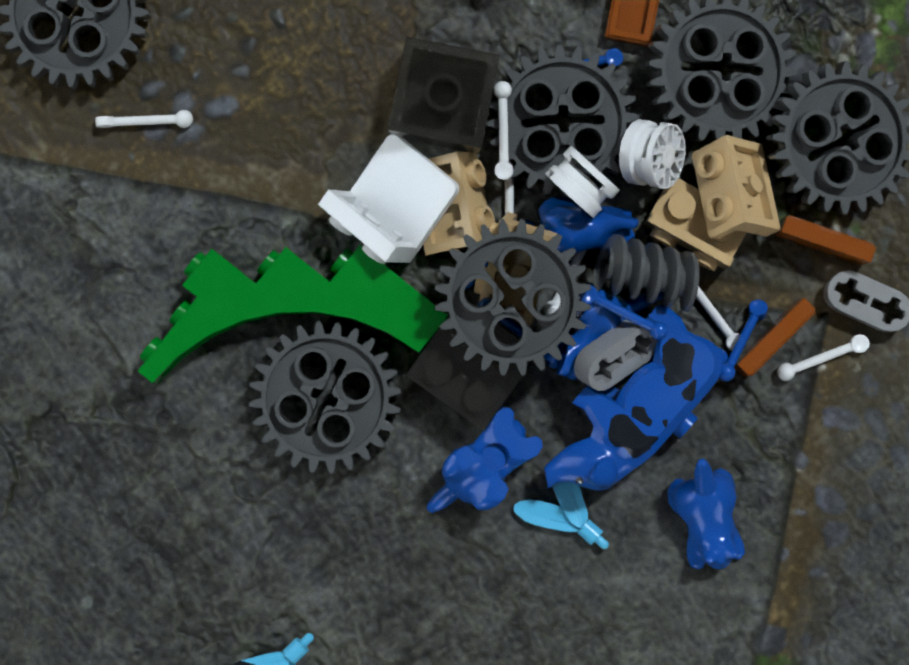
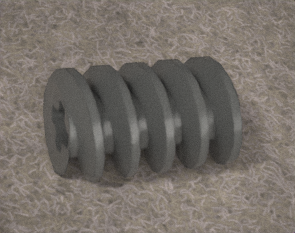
[593,234,699,312]

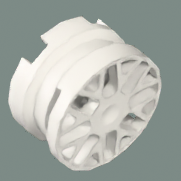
[619,119,686,189]
[545,145,619,218]

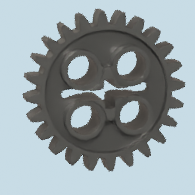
[0,0,151,90]
[644,0,798,142]
[487,45,639,198]
[766,61,909,214]
[435,219,591,376]
[249,321,402,474]

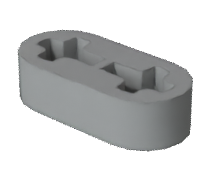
[824,270,909,332]
[574,320,657,391]

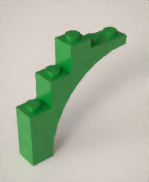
[138,245,449,383]

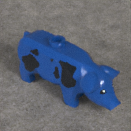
[544,305,728,491]

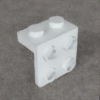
[318,134,459,264]

